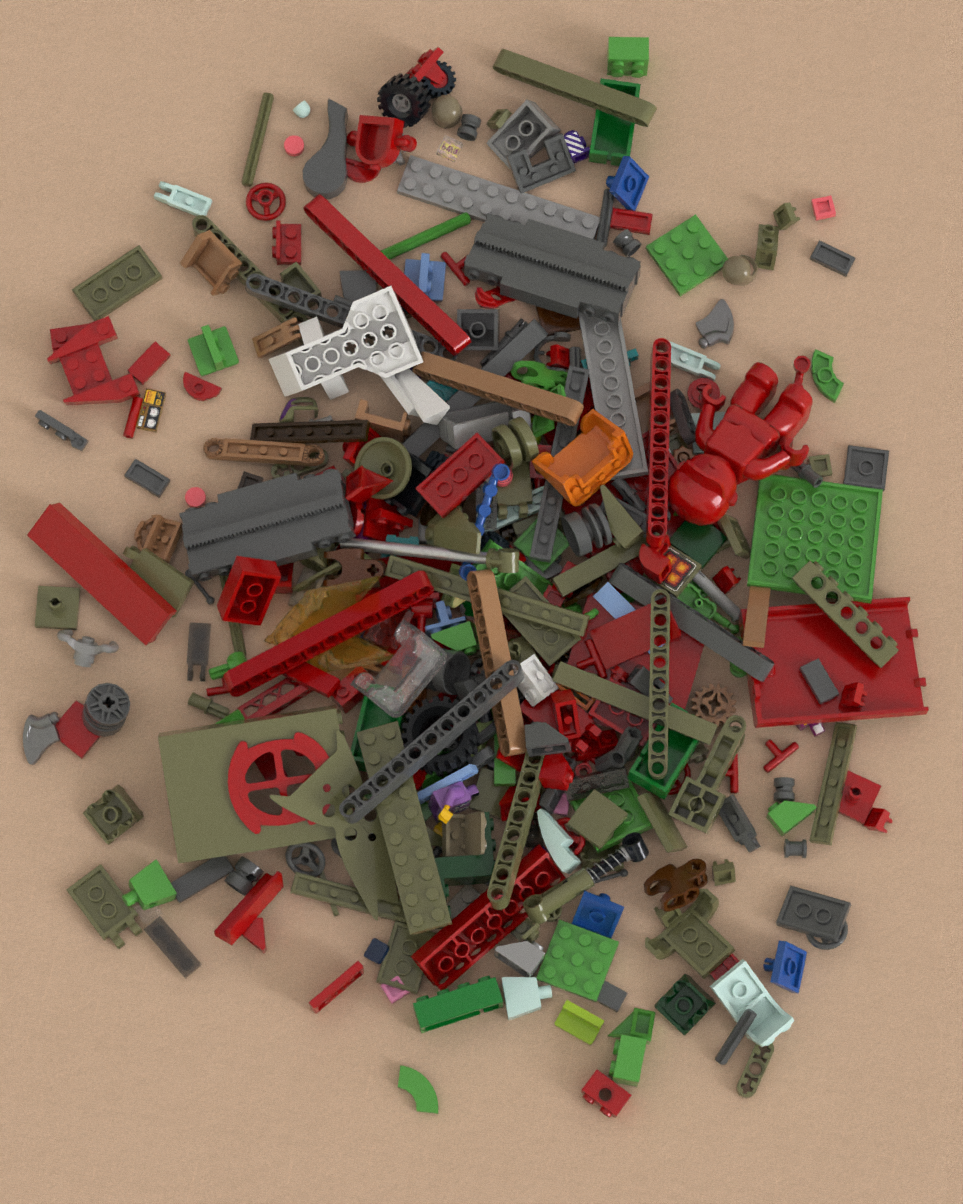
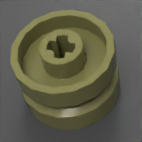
[491,416,539,470]

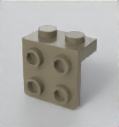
[442,811,487,857]

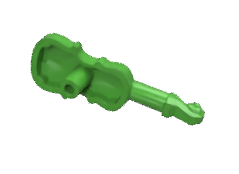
[678,583,739,634]

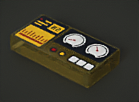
[136,388,166,433]

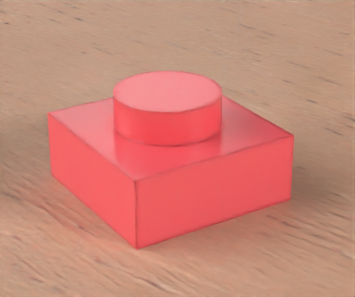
[811,195,836,221]

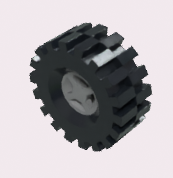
[377,73,431,128]

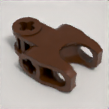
[323,548,387,591]
[643,859,708,912]

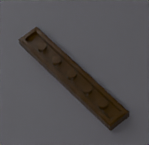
[250,420,370,444]

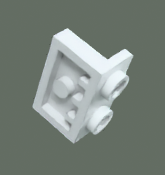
[513,654,559,707]

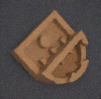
[134,514,183,563]

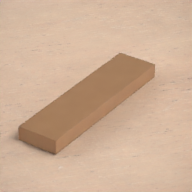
[743,586,771,648]

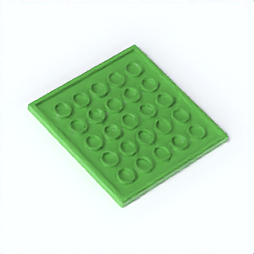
[747,474,883,604]

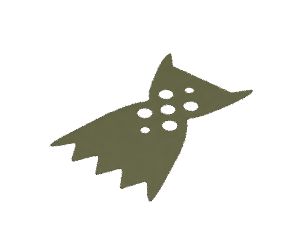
[270,730,442,920]

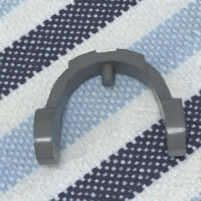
[534,332,571,377]

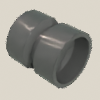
[224,856,264,896]

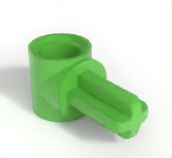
[209,652,247,680]

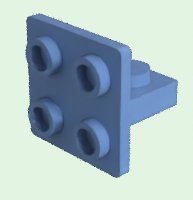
[404,253,446,301]
[425,600,467,640]

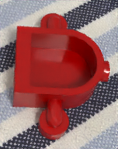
[347,115,417,171]

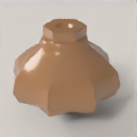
[672,445,695,464]

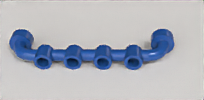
[459,463,510,581]

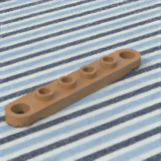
[203,438,325,466]

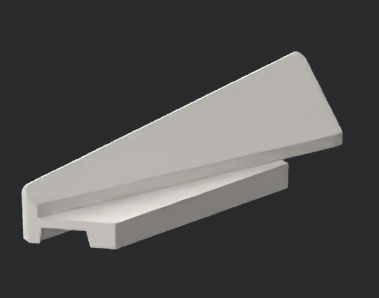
[380,368,450,425]

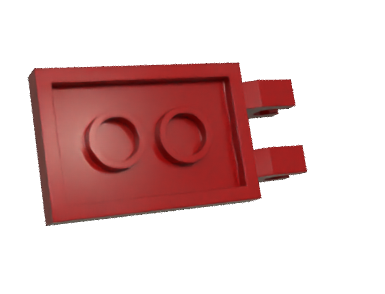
[520,689,602,756]

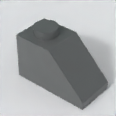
[524,722,571,757]

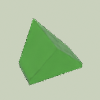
[608,1008,655,1045]

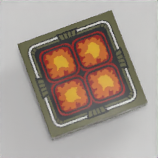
[643,545,702,598]

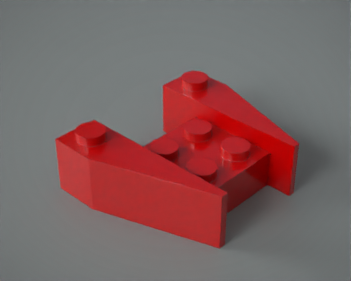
[47,316,140,405]

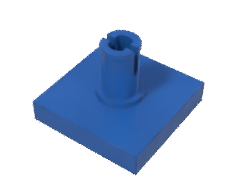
[606,156,649,211]
[571,891,624,939]
[763,940,807,993]

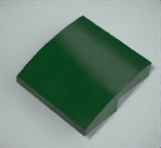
[670,521,727,569]

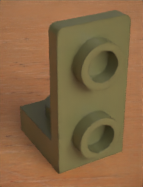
[755,224,779,270]
[506,912,540,943]

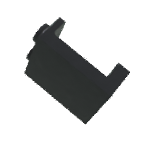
[384,452,435,517]

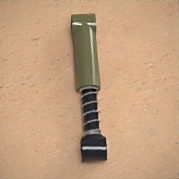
[523,832,649,924]

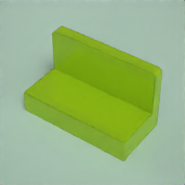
[555,1000,604,1045]

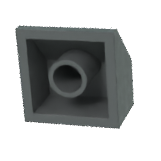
[457,309,500,350]

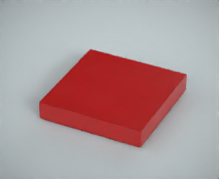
[56,700,101,759]

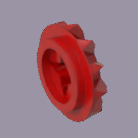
[687,378,720,410]

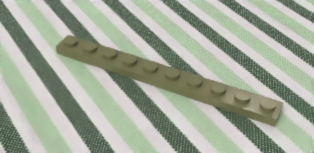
[385,555,590,637]

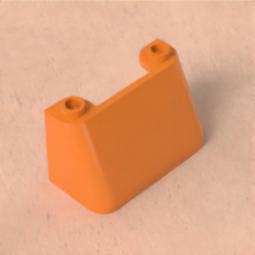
[532,409,633,506]

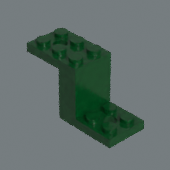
[435,812,496,929]

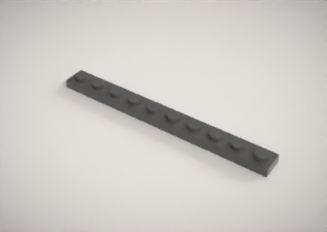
[530,366,590,563]

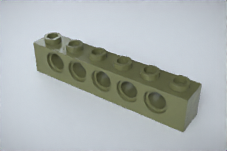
[791,561,899,668]

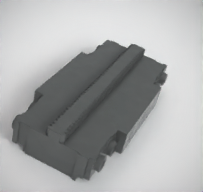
[464,213,641,324]
[179,469,356,581]

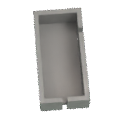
[438,401,532,450]

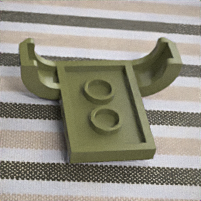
[645,889,735,979]

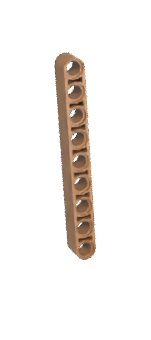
[412,351,584,426]
[467,569,527,757]

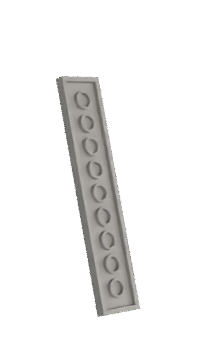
[397,155,600,239]
[578,312,648,481]

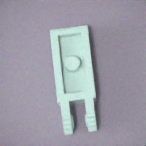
[153,181,213,216]
[669,341,721,381]

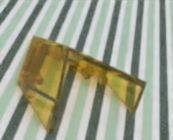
[264,576,394,672]

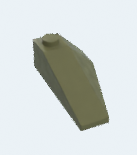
[425,505,481,554]

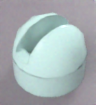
[293,100,310,118]

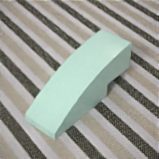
[537,809,582,874]

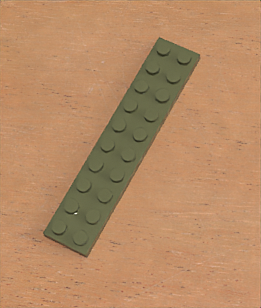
[356,721,452,936]

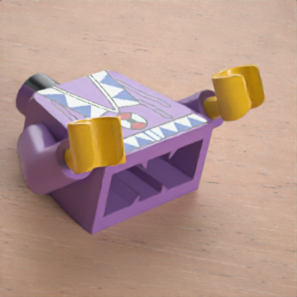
[428,781,479,836]

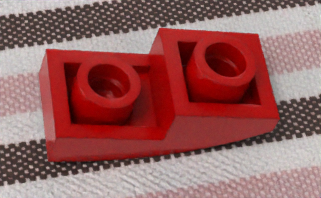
[574,729,618,761]

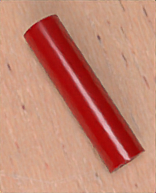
[123,397,143,439]

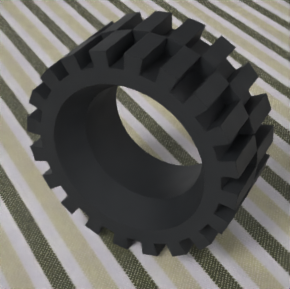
[401,696,480,777]

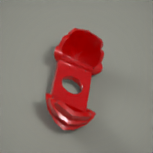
[475,286,516,309]

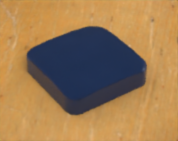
[364,938,390,964]

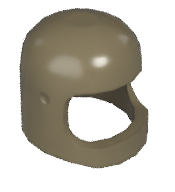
[432,95,463,129]
[722,255,758,286]

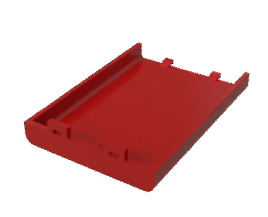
[739,597,929,728]

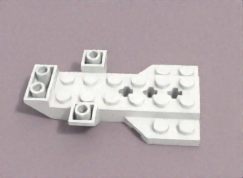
[269,285,424,400]

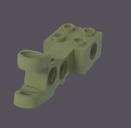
[668,715,746,834]

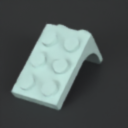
[710,959,794,1047]

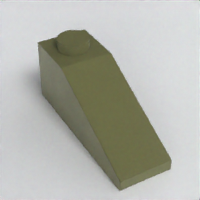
[600,484,646,550]

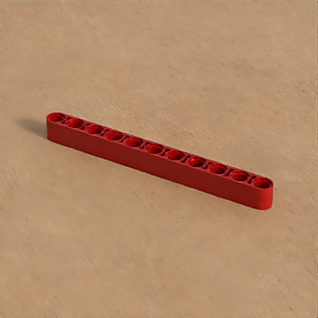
[303,194,471,356]
[646,338,671,547]
[223,571,434,697]

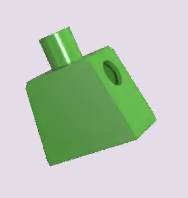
[122,859,177,910]

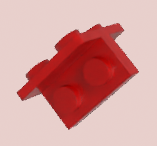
[363,497,413,541]

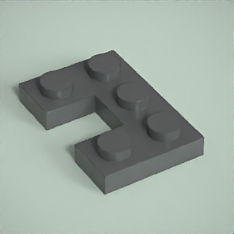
[506,133,576,194]

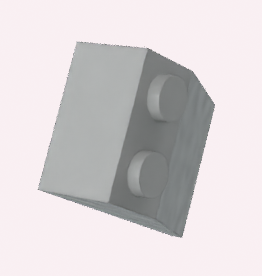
[486,100,561,170]

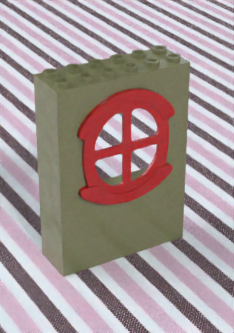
[158,705,359,864]

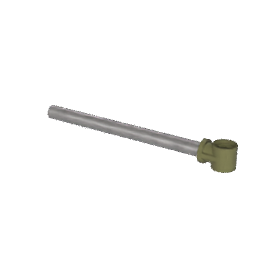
[340,538,519,573]

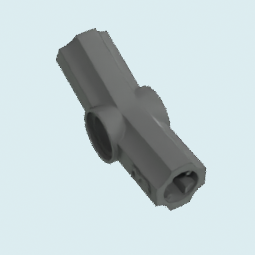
[595,727,643,775]

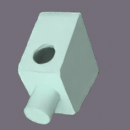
[501,977,552,1020]

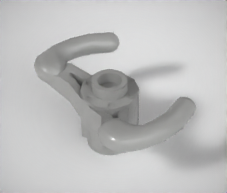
[57,629,119,667]

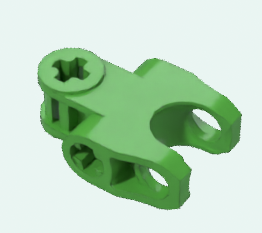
[511,361,568,391]

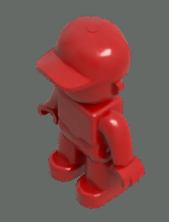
[668,362,813,526]

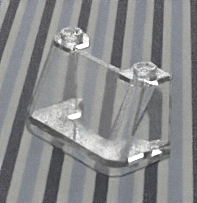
[350,619,447,718]

